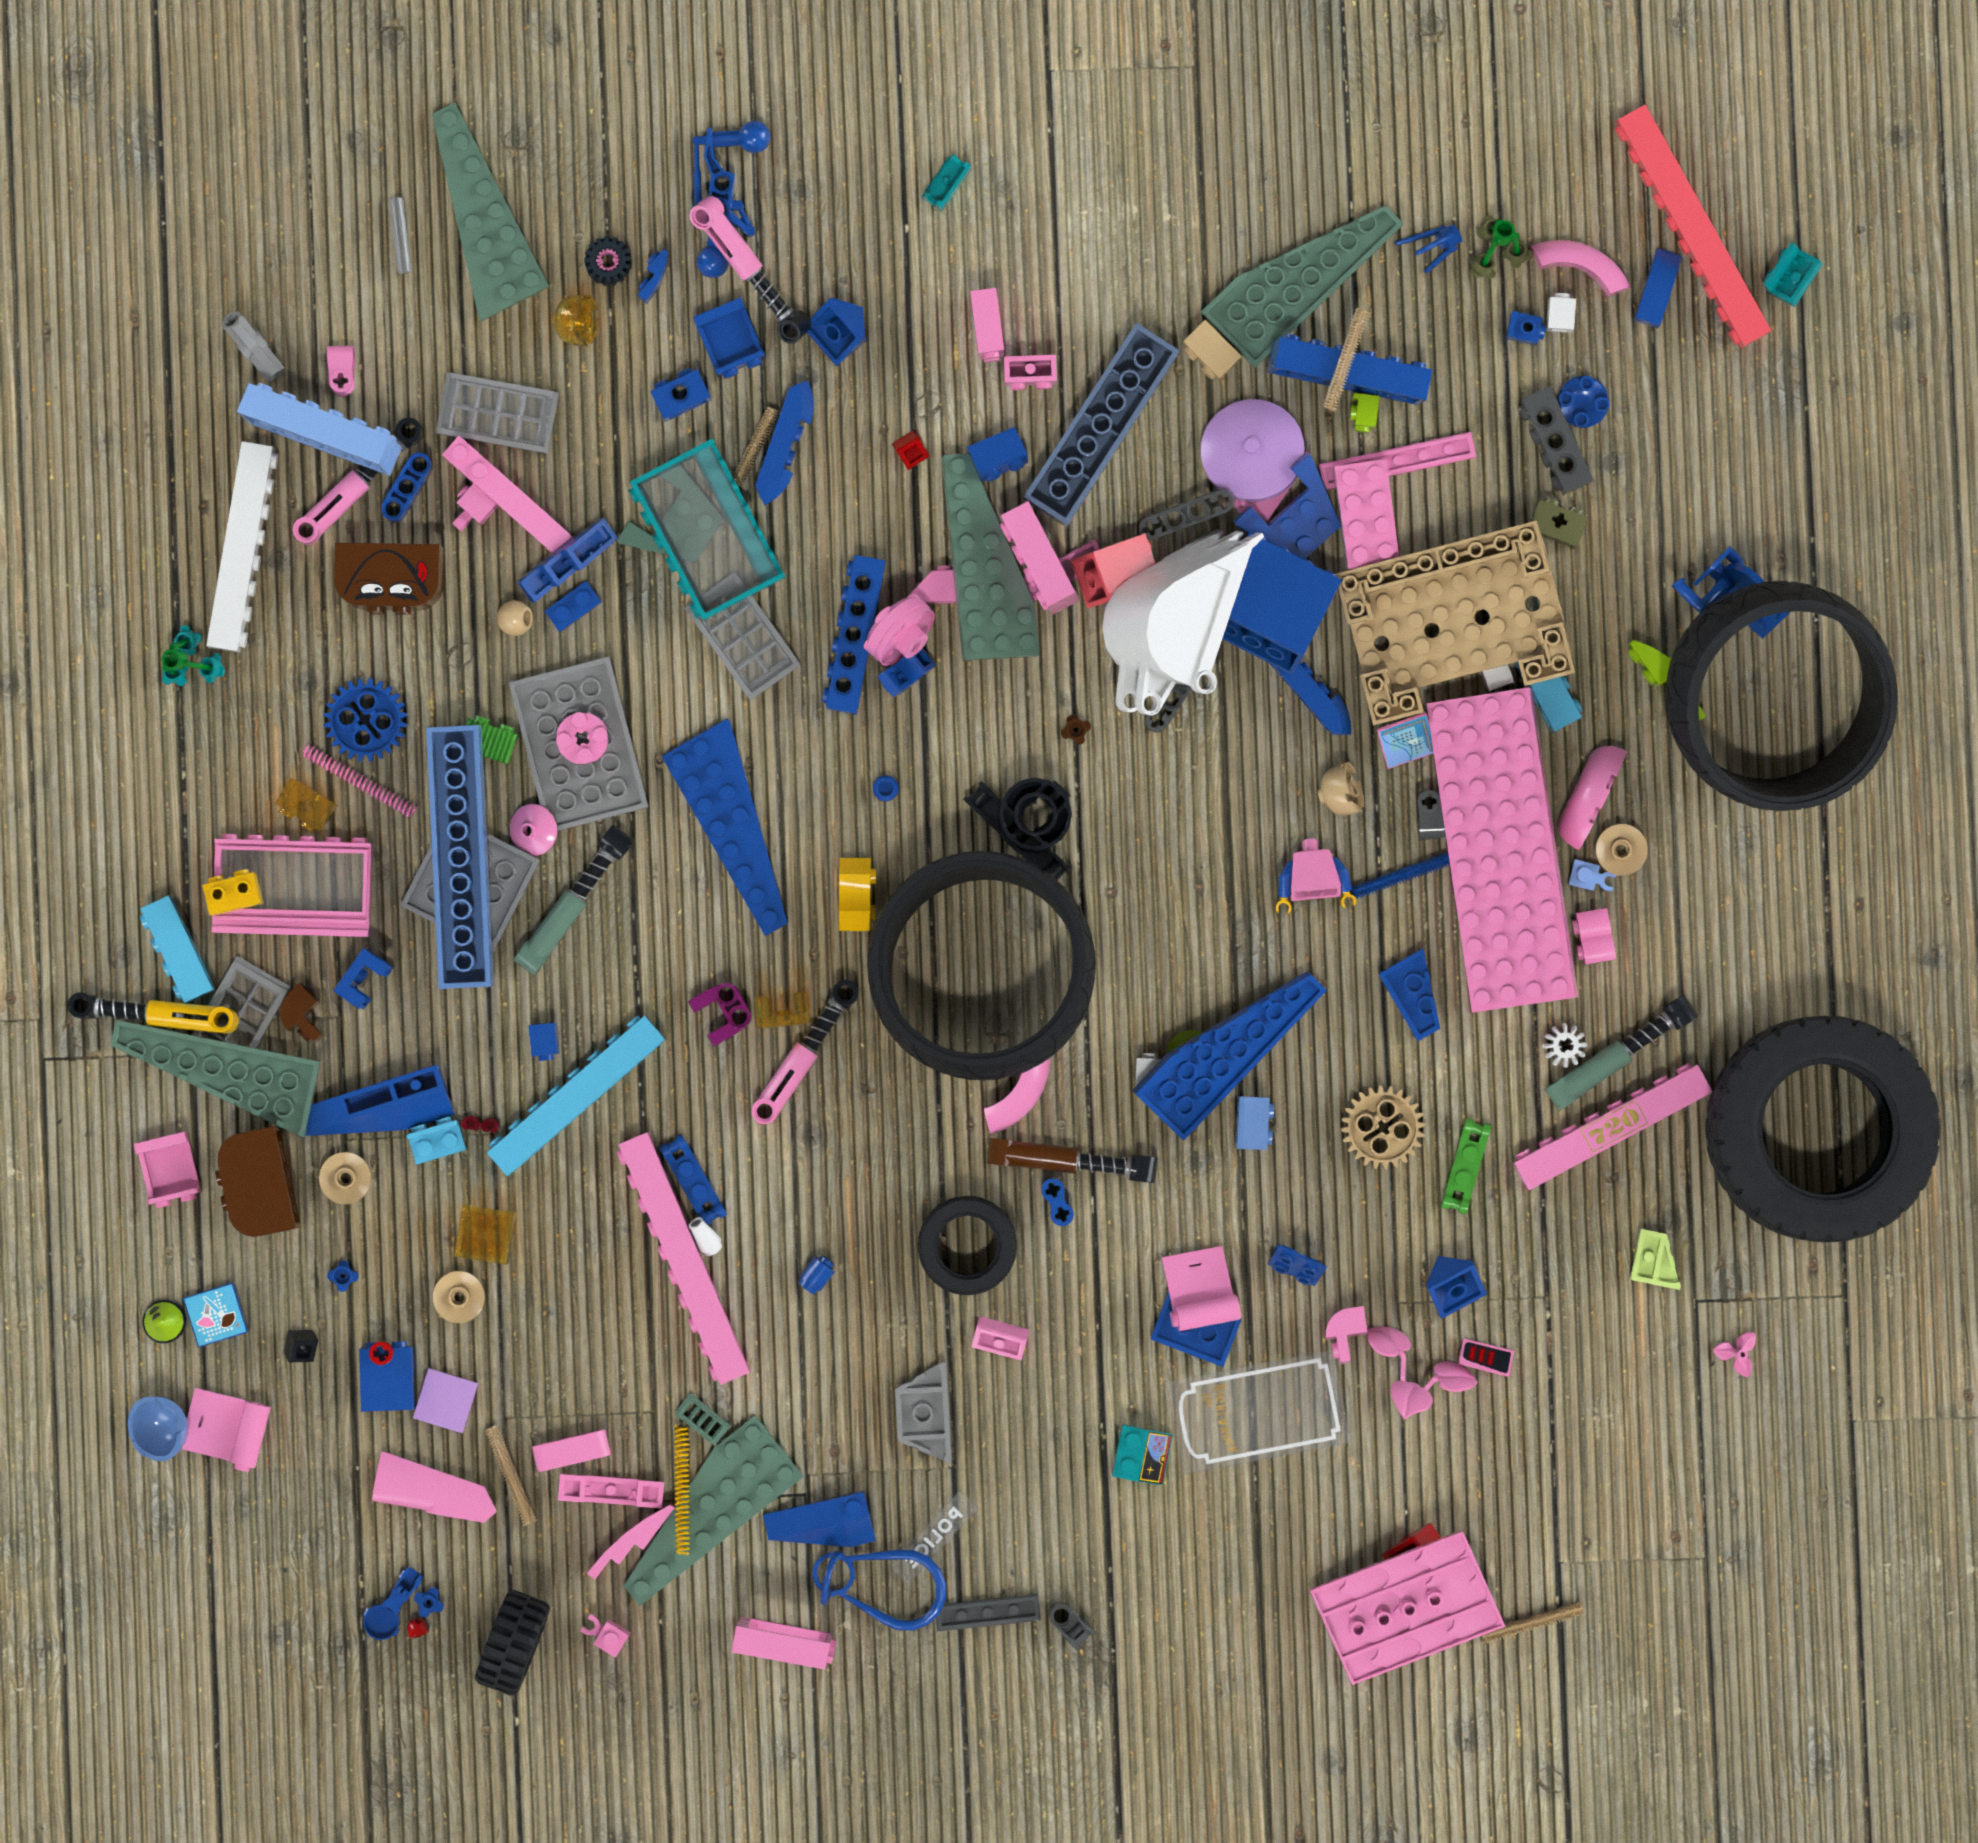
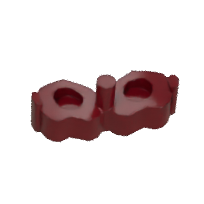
[460,1115,501,1134]

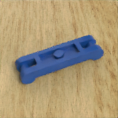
[659,1134,727,1226]

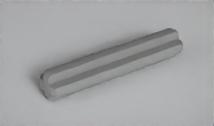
[389,197,412,274]

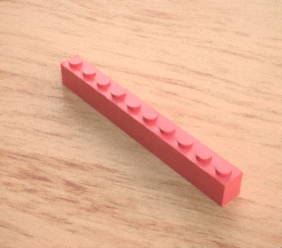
[1615,104,1772,349]

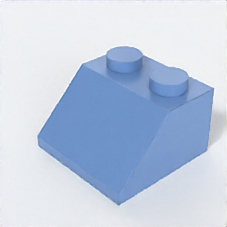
[1235,1096,1274,1150]

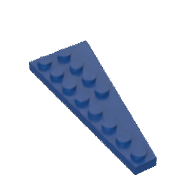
[661,718,788,936]

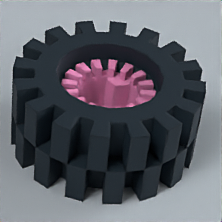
[584,236,632,286]

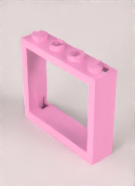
[731,1616,836,1670]

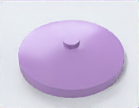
[1201,399,1305,502]

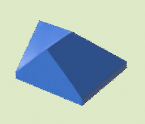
[807,297,867,366]
[1426,1256,1487,1319]

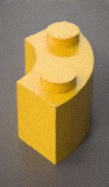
[839,858,876,931]

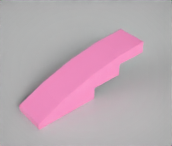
[587,1503,675,1579]

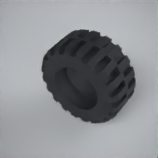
[475,1590,551,1696]

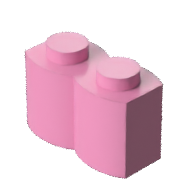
[1571,908,1616,965]

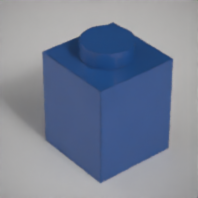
[528,1023,560,1061]

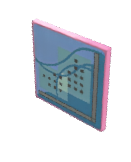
[1377,712,1434,769]

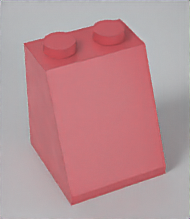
[1070,533,1156,609]

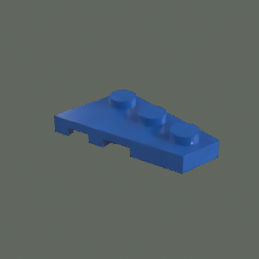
[1378,948,1440,1042]

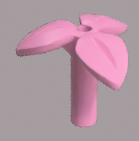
[1713,1332,1756,1377]

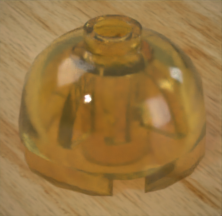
[551,294,598,346]

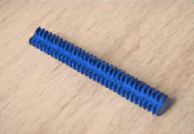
[1352,852,1450,899]

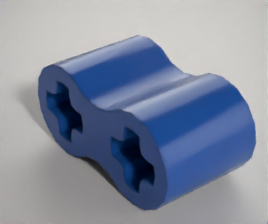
[1041,1178,1074,1226]

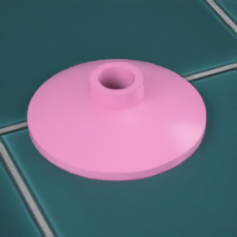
[510,804,557,856]

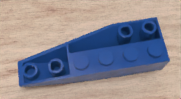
[297,1065,455,1137]

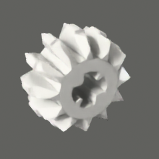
[1542,1023,1587,1068]

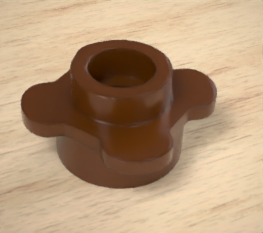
[1061,715,1091,745]

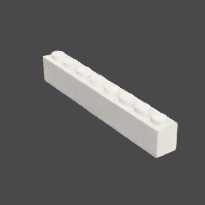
[206,441,279,653]

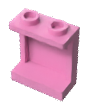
[134,1131,202,1208]

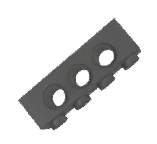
[1518,386,1594,496]

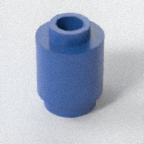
[798,1255,836,1295]

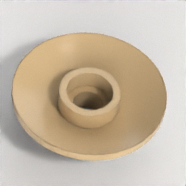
[1595,824,1648,876]
[319,1152,371,1204]
[433,1271,485,1323]

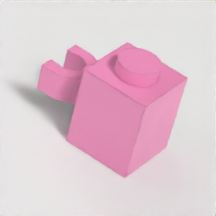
[452,483,499,532]
[580,1613,631,1658]

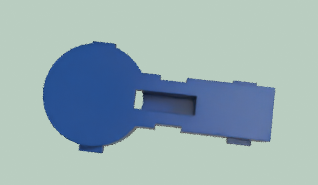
[363,1566,424,1640]

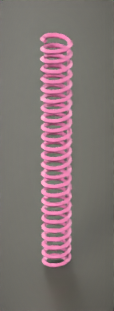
[303,744,418,817]

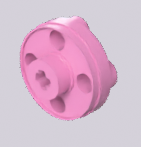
[863,593,935,666]

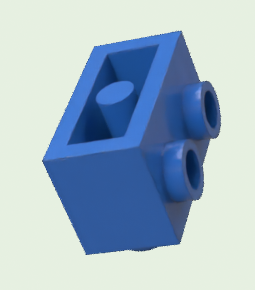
[967,427,1028,482]

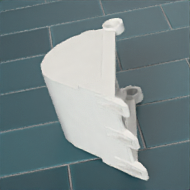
[1102,529,1264,715]

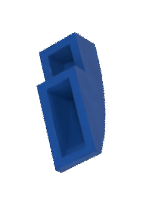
[1633,248,1682,328]

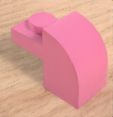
[1325,1306,1367,1365]

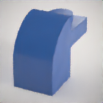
[878,648,937,697]

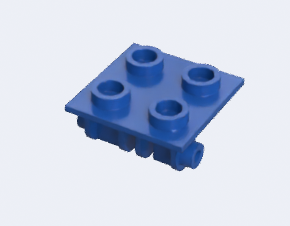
[1268,1244,1327,1286]

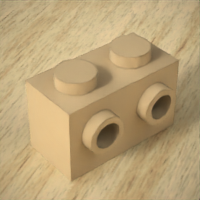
[1182,320,1242,381]

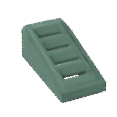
[674,1393,731,1446]

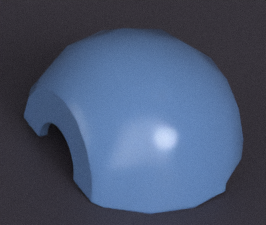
[127,1396,188,1462]

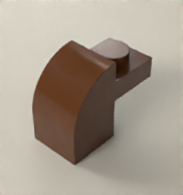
[280,983,324,1042]

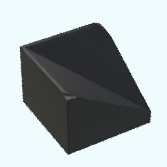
[284,1330,318,1363]

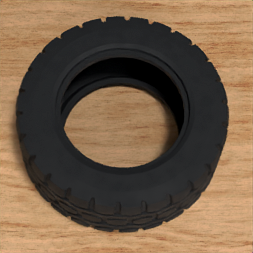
[1705,1016,1941,1243]

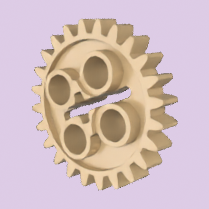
[1340,1085,1425,1170]

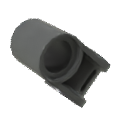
[1417,790,1446,840]
[1048,1601,1096,1651]

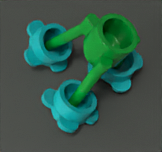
[161,625,225,686]

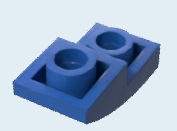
[638,249,669,304]

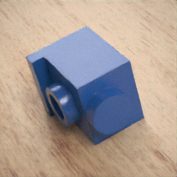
[1505,311,1546,345]

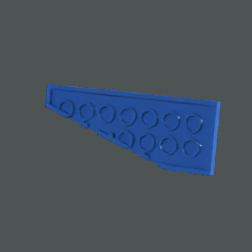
[1132,971,1327,1141]

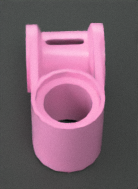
[327,345,355,397]

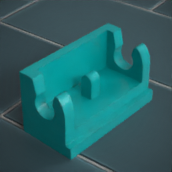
[921,154,971,212]

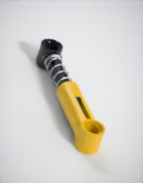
[67,992,239,1034]

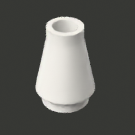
[689,1217,722,1256]

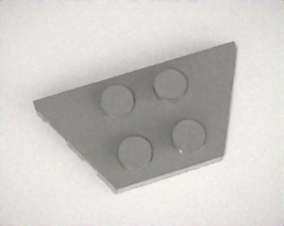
[895,1362,951,1463]

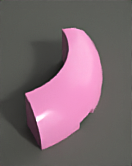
[1529,240,1631,298]
[1557,746,1627,850]
[984,1058,1050,1134]

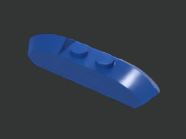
[755,381,814,506]
[1270,662,1351,735]

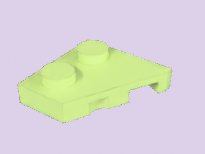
[1630,1229,1681,1290]

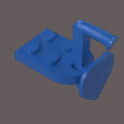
[1672,546,1790,639]

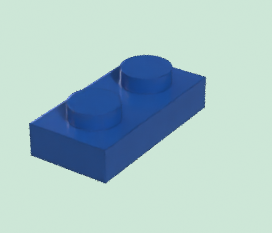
[544,581,602,633]

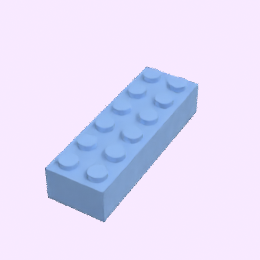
[237,383,402,476]

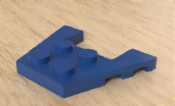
[1233,452,1341,559]

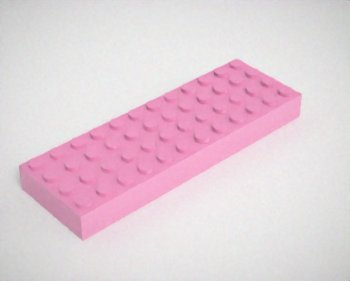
[1426,687,1578,1013]

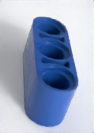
[381,452,433,523]

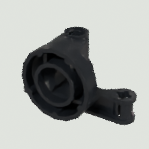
[963,778,1072,880]

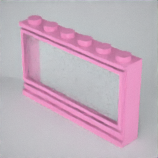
[212,834,374,938]

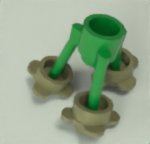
[1469,215,1533,279]

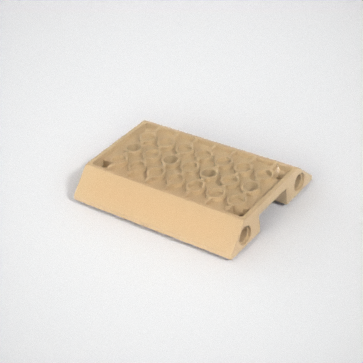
[1335,520,1576,725]

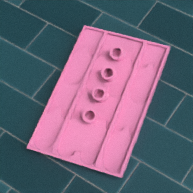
[1309,1531,1506,1685]

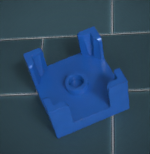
[333,948,394,1010]

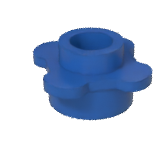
[327,1260,359,1292]
[414,1587,444,1617]

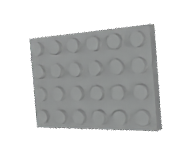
[509,656,649,831]

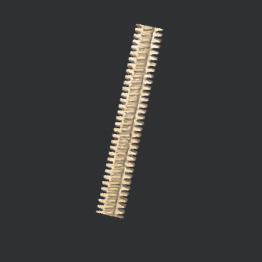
[1323,308,1370,412]
[732,407,780,490]
[485,1425,537,1526]
[1482,1602,1584,1645]

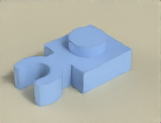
[1568,859,1616,891]

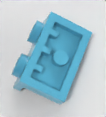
[406,1116,467,1165]

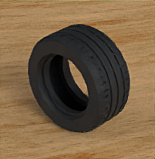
[918,1196,1017,1295]

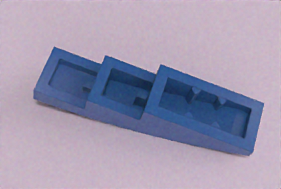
[517,518,618,603]

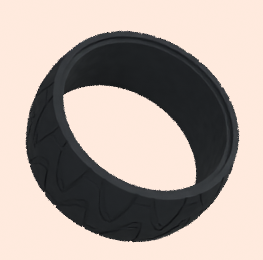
[1665,581,1898,811]
[867,851,1096,1081]

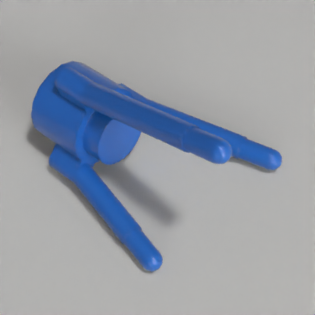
[1395,224,1462,273]

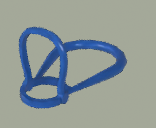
[812,1549,946,1631]

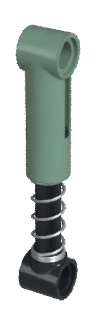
[513,824,634,976]
[1544,994,1698,1111]

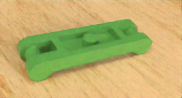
[1441,1118,1492,1215]

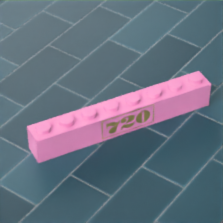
[1512,1063,1712,1190]

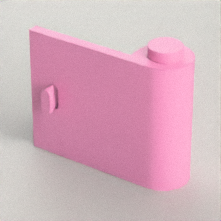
[1161,1246,1241,1331]
[182,1388,271,1472]

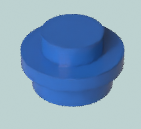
[873,775,899,801]

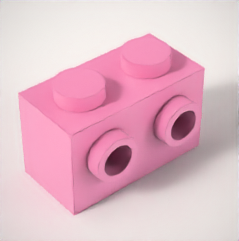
[1004,355,1057,390]

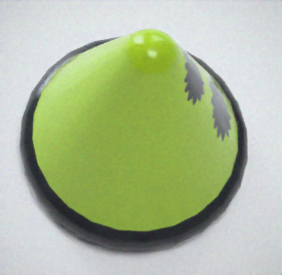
[142,1300,186,1343]

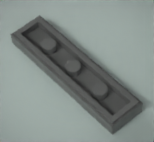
[936,1594,1041,1632]

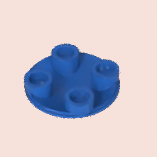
[1557,376,1610,428]

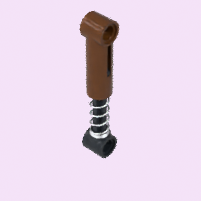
[987,1138,1158,1183]

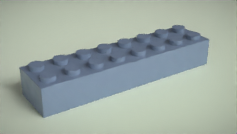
[1023,323,1180,528]

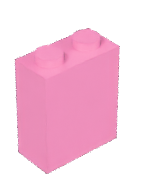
[970,288,1004,363]

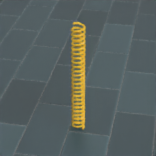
[674,1424,690,1555]

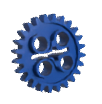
[323,678,408,762]

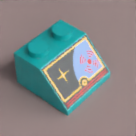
[1112,1423,1173,1485]

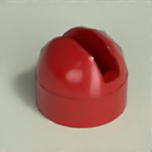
[407,1618,429,1639]

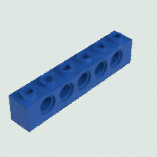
[822,555,886,715]

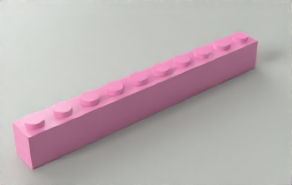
[616,1132,750,1385]

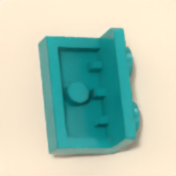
[1764,242,1823,307]

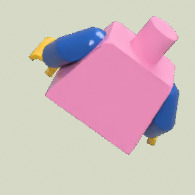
[1276,838,1356,914]

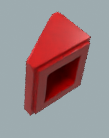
[892,431,930,470]

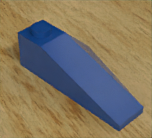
[763,1490,876,1547]

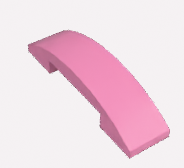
[558,1474,664,1508]

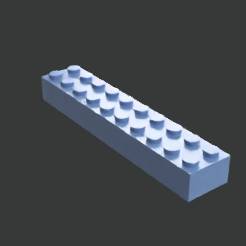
[426,725,494,989]

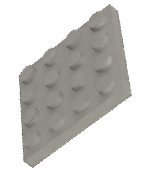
[400,833,541,953]

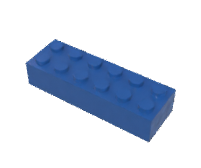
[1267,334,1433,405]

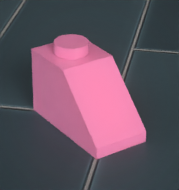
[907,566,956,604]

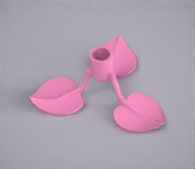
[1367,1326,1478,1419]

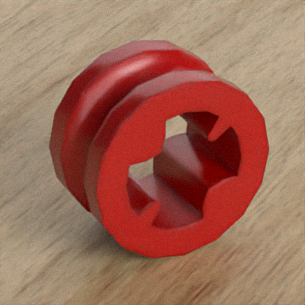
[369,1341,394,1365]

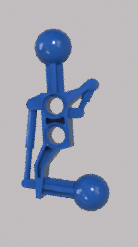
[692,120,771,278]

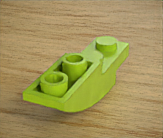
[1627,640,1706,721]

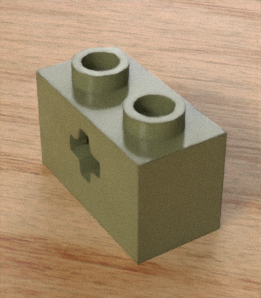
[1530,498,1588,549]

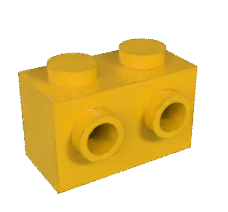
[202,869,264,916]

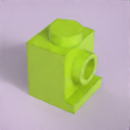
[1350,393,1379,433]

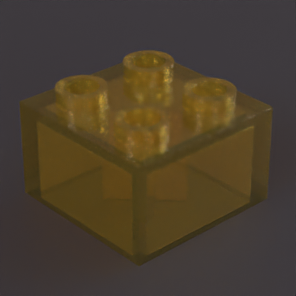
[454,1204,517,1265]

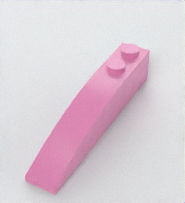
[442,436,573,553]

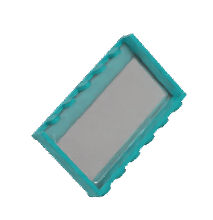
[628,438,786,622]

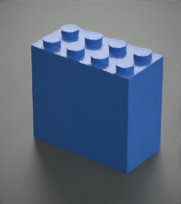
[1222,532,1342,675]

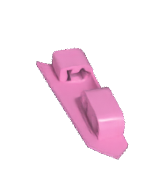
[372,1452,497,1523]

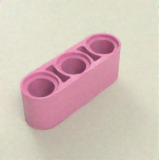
[532,1429,611,1472]

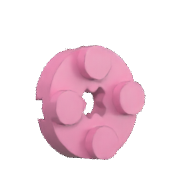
[556,712,608,764]

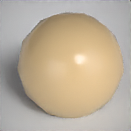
[497,600,533,637]

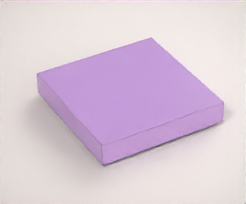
[413,1368,479,1433]

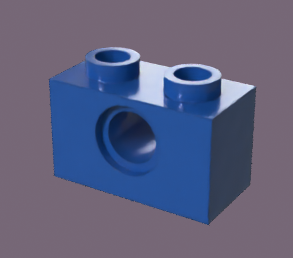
[650,368,711,422]

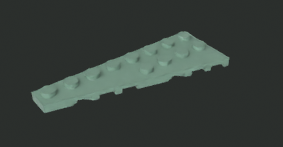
[432,102,549,322]

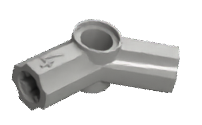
[221,311,286,382]

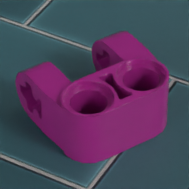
[688,983,752,1047]

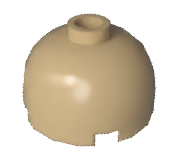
[1318,762,1364,816]

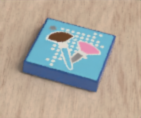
[183,1282,249,1348]

